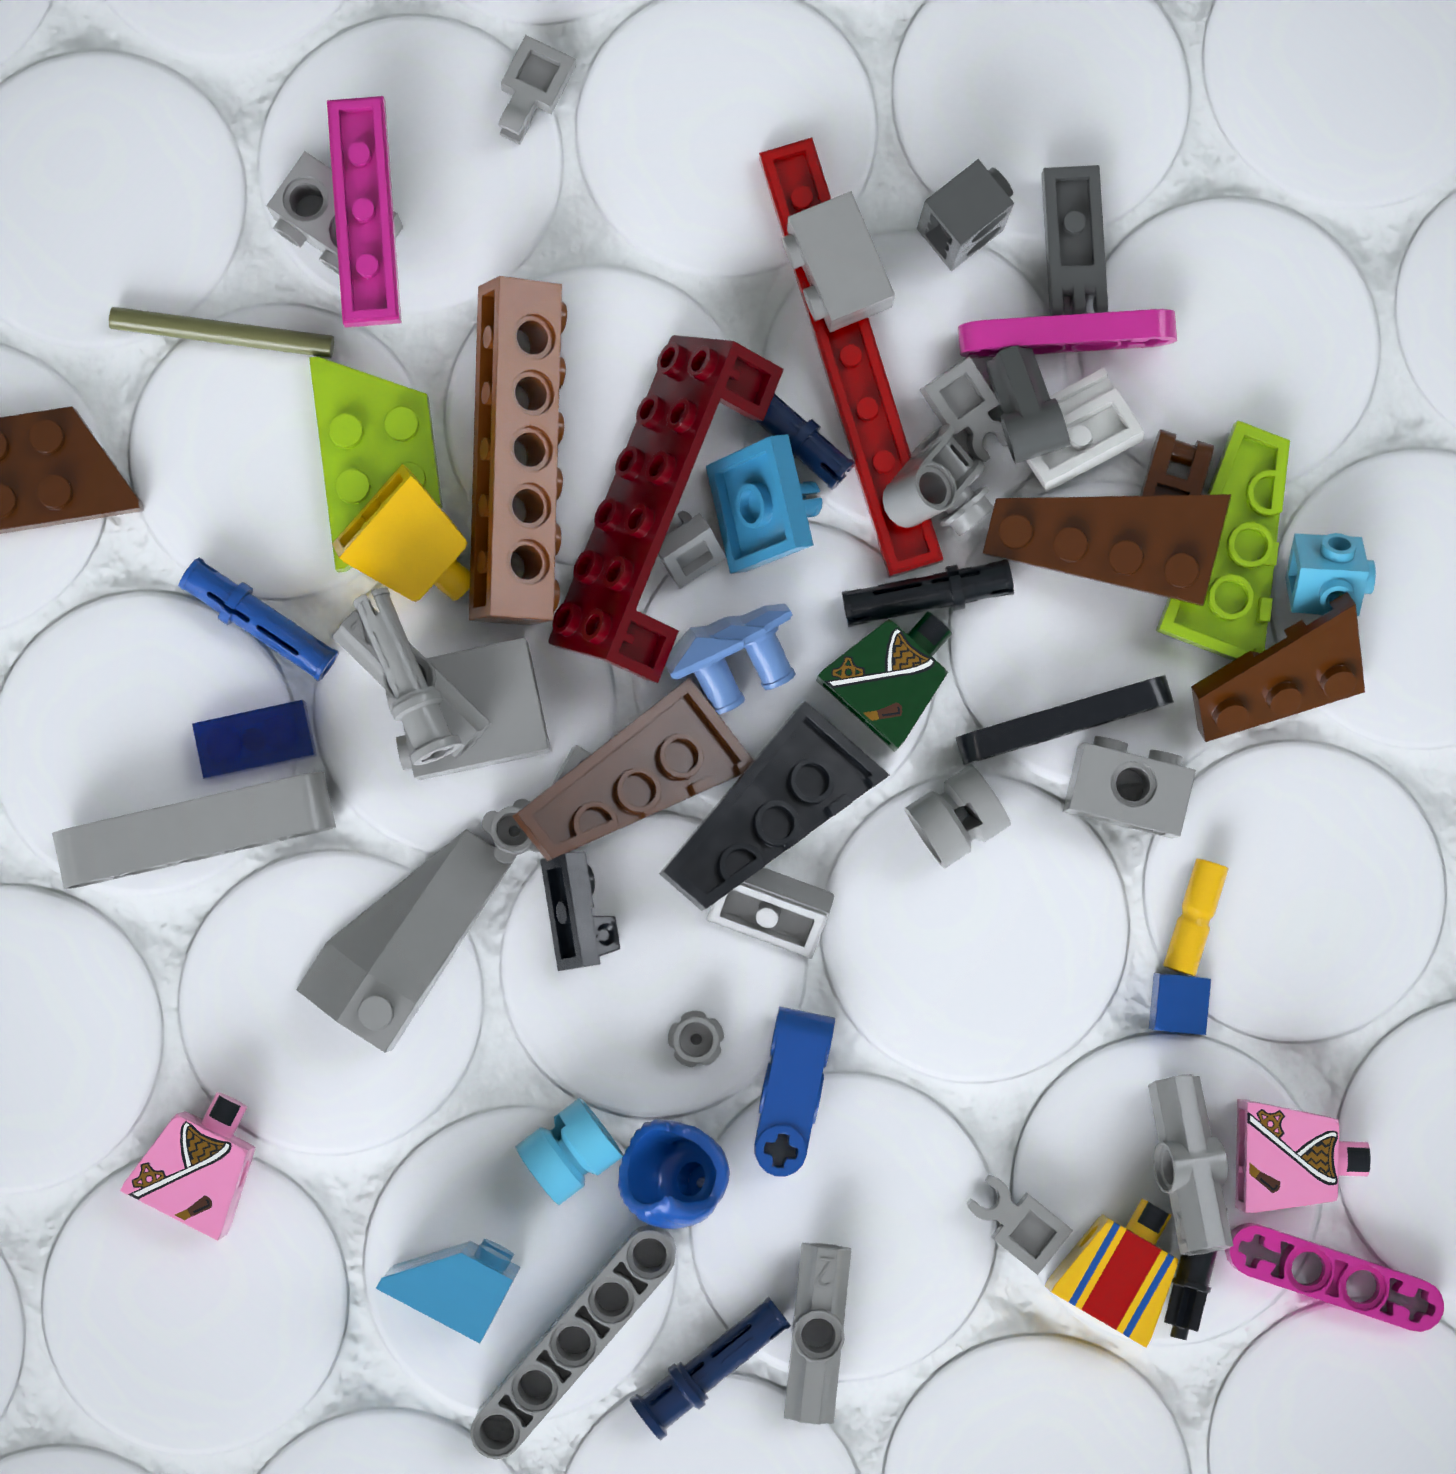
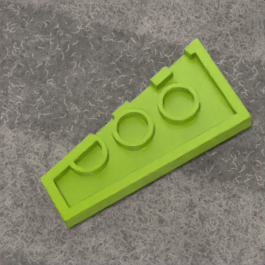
[1156,420,1290,661]

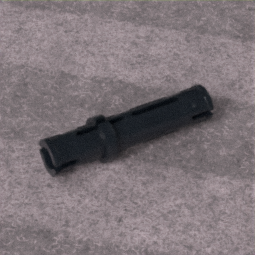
[841,559,1014,627]

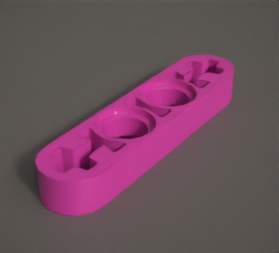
[958,309,1177,358]
[1225,1223,1444,1332]

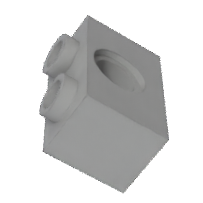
[1062,736,1196,838]

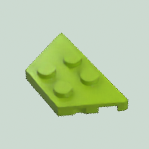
[309,356,443,573]

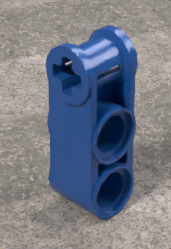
[754,1006,835,1177]

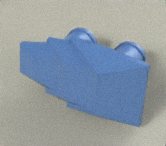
[665,604,796,715]

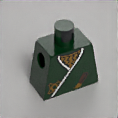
[816,611,952,752]

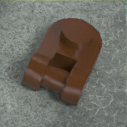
[1140,429,1214,496]

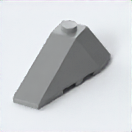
[296,829,513,1053]

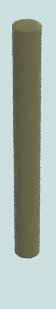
[109,307,334,358]

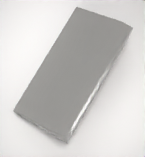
[706,867,834,959]

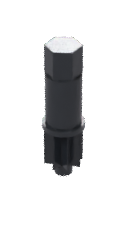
[1164,1208,1227,1341]

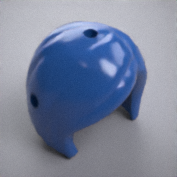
[618,1119,730,1229]

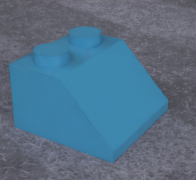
[376,1239,521,1344]

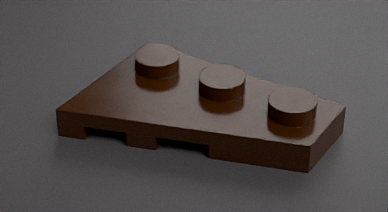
[1191,592,1365,742]

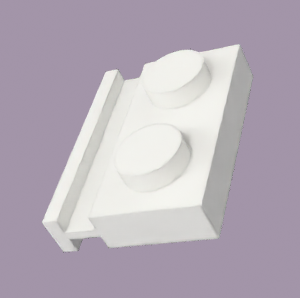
[1026,368,1144,493]

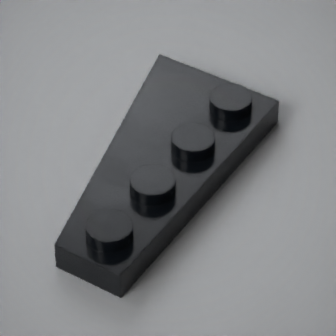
[659,701,890,911]

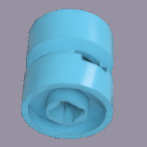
[515,1098,624,1205]

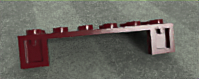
[548,335,784,683]

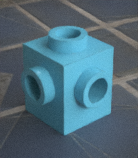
[1285,533,1376,616]

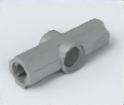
[332,607,491,759]
[1148,1074,1233,1256]
[784,1243,851,1425]

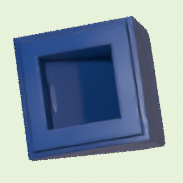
[1148,973,1211,1035]

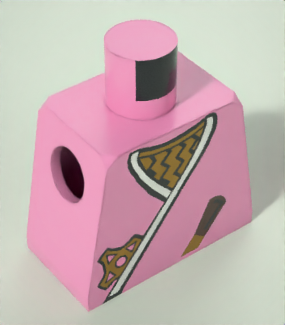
[120,1092,255,1241]
[1235,1099,1371,1213]

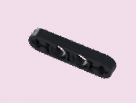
[956,675,1174,765]

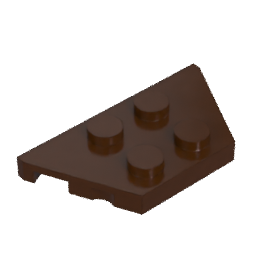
[0,406,144,534]

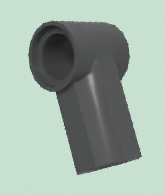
[986,345,1070,464]

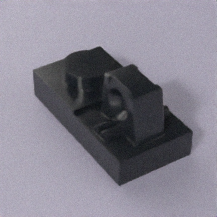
[540,851,620,971]

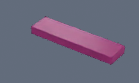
[327,96,402,328]

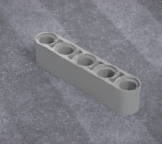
[52,772,336,889]
[470,1225,676,1459]

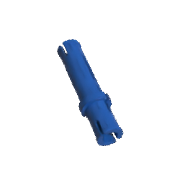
[178,557,339,682]

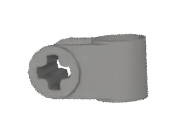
[883,423,985,528]

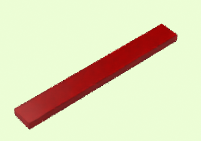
[759,137,944,578]

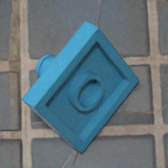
[706,434,822,574]

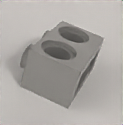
[266,151,403,275]

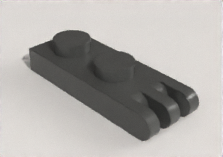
[1041,165,1108,316]

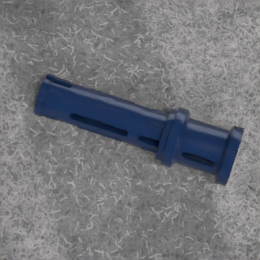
[629,1296,791,1441]

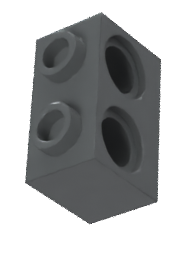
[917,159,1014,271]

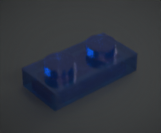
[192,700,317,780]

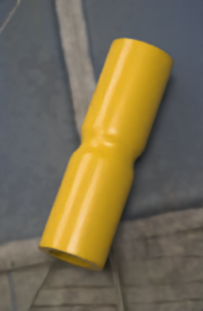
[1163,858,1229,976]

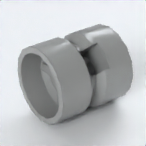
[904,764,1011,869]

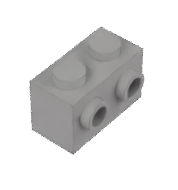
[781,191,895,332]

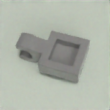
[498,35,576,145]

